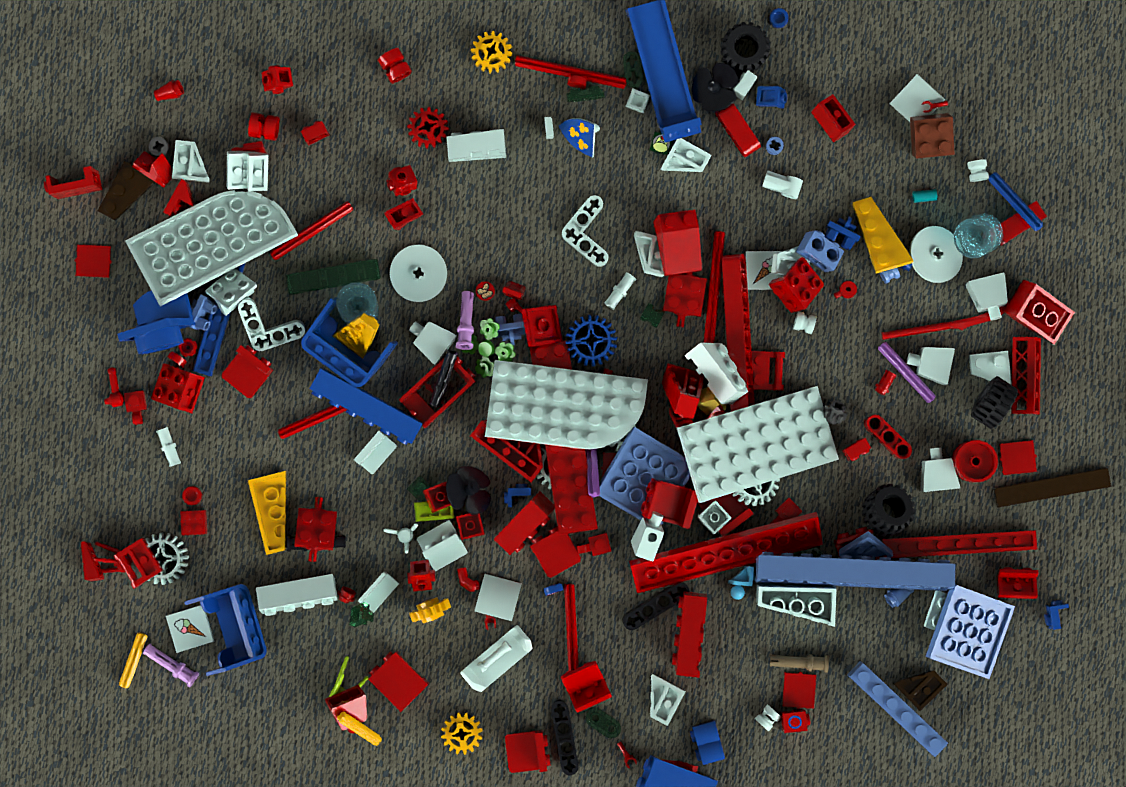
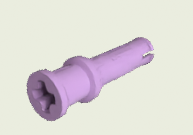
[456,291,474,350]
[143,644,199,688]

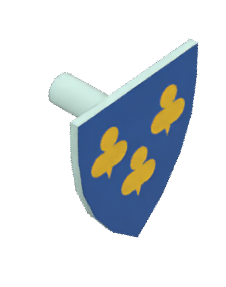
[559,118,600,158]

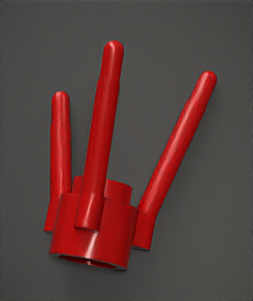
[94,542,132,573]

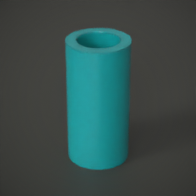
[912,189,937,203]

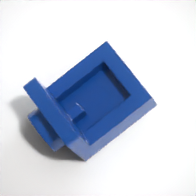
[504,484,531,507]
[1044,600,1069,630]

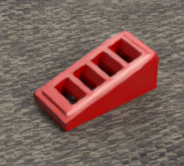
[502,281,526,301]
[81,541,105,581]

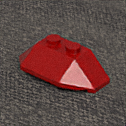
[470,420,543,483]

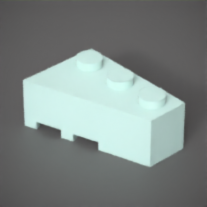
[685,343,748,404]

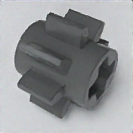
[823,401,848,424]

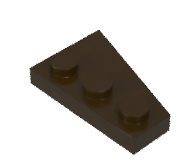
[97,161,156,221]

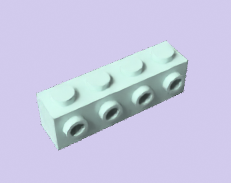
[256,574,338,616]

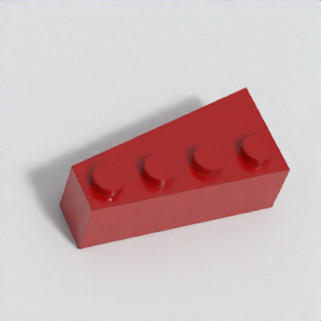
[672,591,707,678]

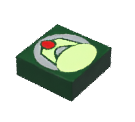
[649,132,672,156]

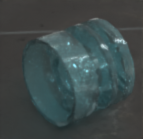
[954,214,1003,258]
[336,282,379,325]

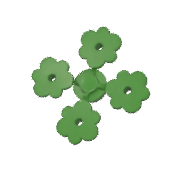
[462,318,516,378]

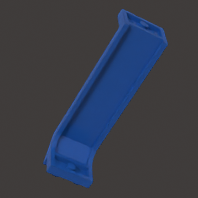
[625,0,702,143]

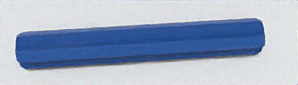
[988,172,1043,231]

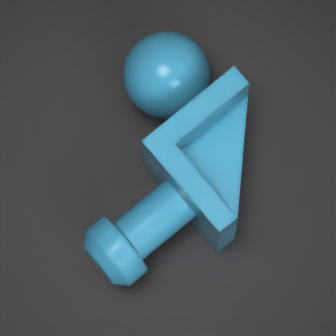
[728,566,755,600]

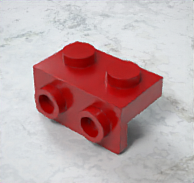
[996,567,1039,599]

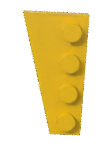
[852,197,913,274]
[333,313,380,359]
[248,471,286,555]

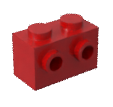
[811,94,856,143]

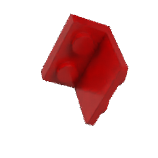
[151,363,205,413]

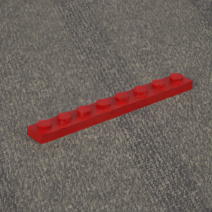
[881,530,1037,558]

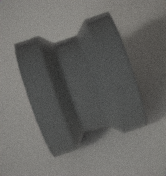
[149,137,170,157]

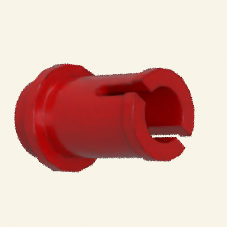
[875,370,896,396]

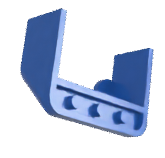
[301,297,398,387]
[184,584,267,676]

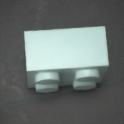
[732,71,757,100]
[697,500,731,535]

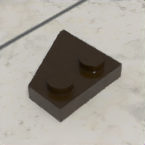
[893,670,948,711]

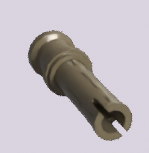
[770,654,829,673]

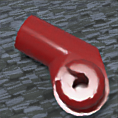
[457,567,480,592]

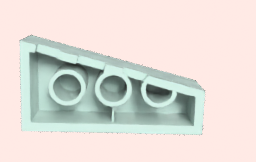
[756,583,836,627]

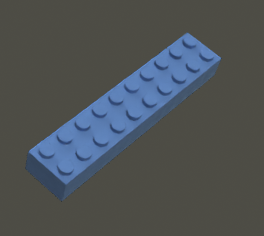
[755,552,955,591]

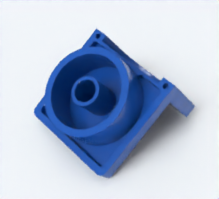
[117,290,196,355]

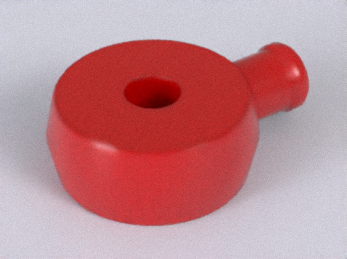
[834,280,857,299]

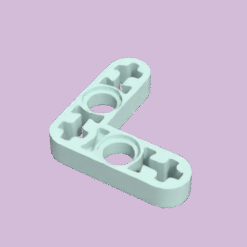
[562,195,608,267]
[238,297,305,351]

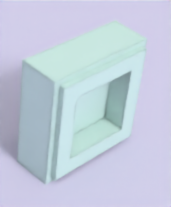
[626,88,650,113]
[544,117,554,139]

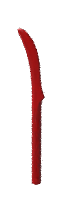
[881,299,1010,340]

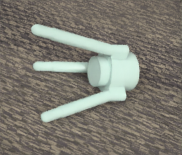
[384,523,418,553]

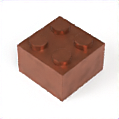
[910,113,954,159]

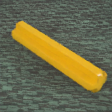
[119,632,147,688]
[337,712,382,746]

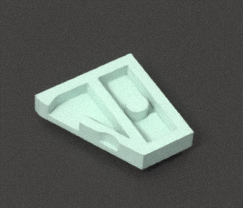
[661,138,712,172]
[172,140,209,183]
[634,231,664,277]
[771,246,810,276]
[969,351,1012,385]
[650,674,686,726]

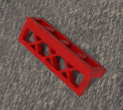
[1011,337,1041,415]

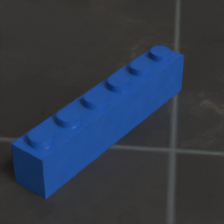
[309,367,423,445]

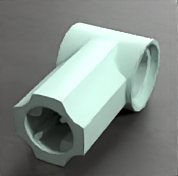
[762,171,803,199]

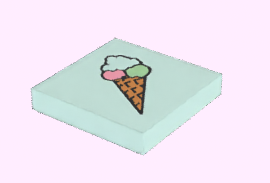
[745,251,783,290]
[166,605,214,653]

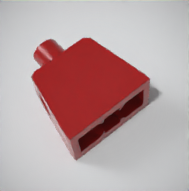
[325,685,367,733]

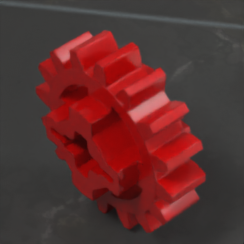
[407,107,449,149]

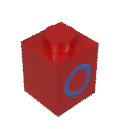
[781,709,810,733]

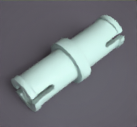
[604,272,636,310]
[156,427,181,467]

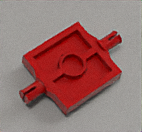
[663,272,707,328]
[294,497,337,562]

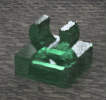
[407,475,432,502]
[349,602,374,627]

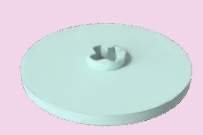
[909,226,963,283]
[390,245,447,302]

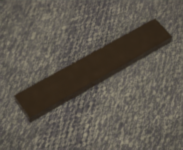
[994,468,1111,508]

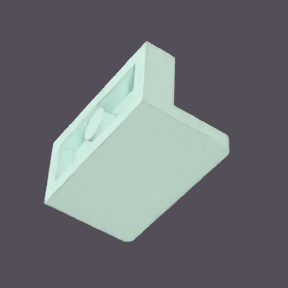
[354,431,397,474]
[358,571,399,613]

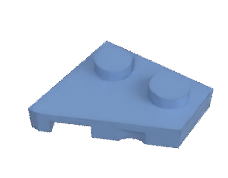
[839,531,893,560]

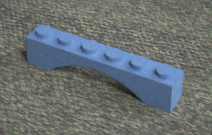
[847,661,948,757]

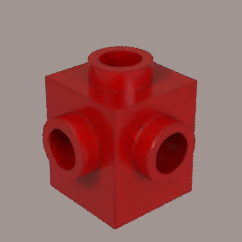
[261,65,293,94]
[386,165,417,196]
[407,560,436,592]

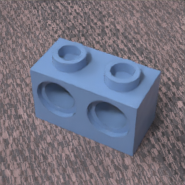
[796,230,844,272]

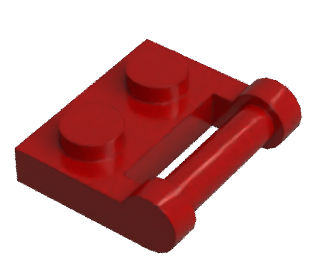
[752,351,785,391]
[114,538,163,589]

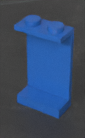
[636,755,718,787]

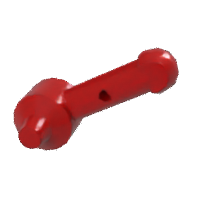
[104,367,124,407]

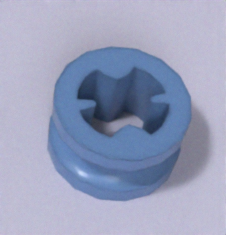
[766,137,784,155]

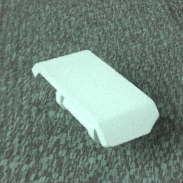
[460,625,533,692]

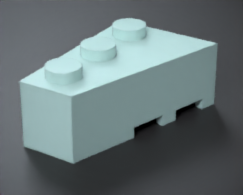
[447,129,506,162]

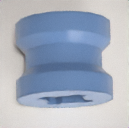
[879,268,900,284]

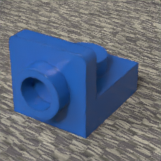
[756,86,787,109]

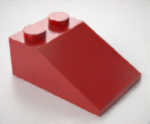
[653,210,702,276]
[1003,280,1075,345]

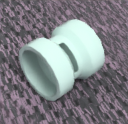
[967,159,989,182]
[793,311,817,334]
[755,704,781,731]

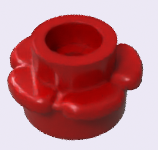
[178,338,198,357]
[337,586,356,603]

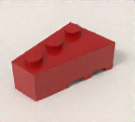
[662,363,704,419]
[494,491,555,555]

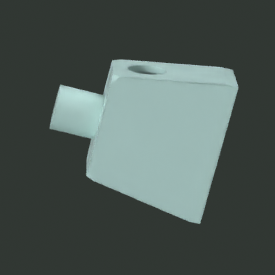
[966,272,1008,321]
[409,321,457,365]
[907,347,955,385]
[920,448,960,492]
[631,512,664,562]

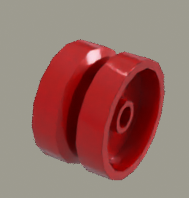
[951,440,998,482]

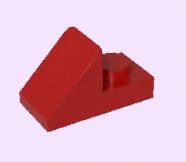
[133,151,173,188]
[163,178,195,217]
[384,198,423,230]

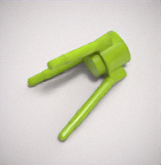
[329,656,369,697]

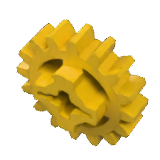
[471,31,512,74]
[409,597,451,623]
[441,712,483,755]

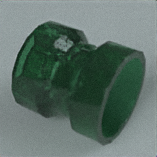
[640,303,665,328]

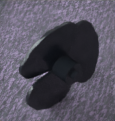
[692,63,739,112]
[446,466,491,515]

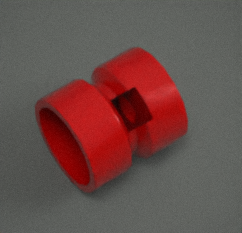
[378,48,412,84]
[248,112,280,141]

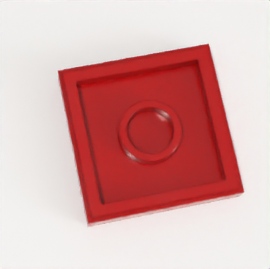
[521,305,563,347]

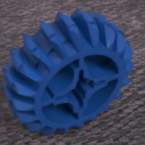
[566,315,617,367]

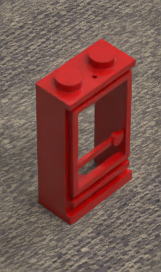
[399,356,476,429]

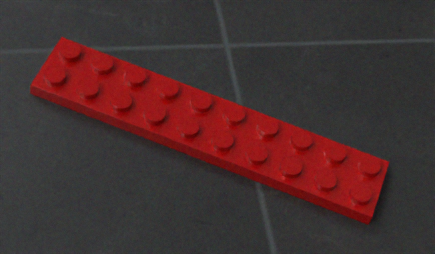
[529,341,598,535]
[629,512,823,593]

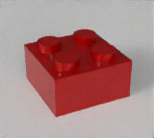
[301,121,330,146]
[842,438,871,461]
[423,481,451,513]
[180,510,207,535]
[456,513,485,540]

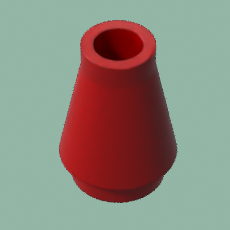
[154,80,184,101]

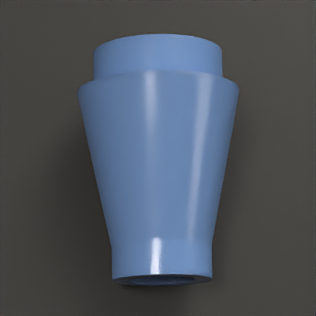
[884,589,914,608]

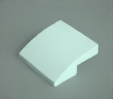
[890,74,945,122]
[226,151,268,191]
[475,574,522,621]

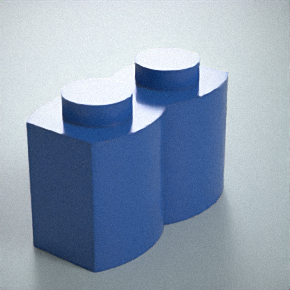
[690,720,725,765]

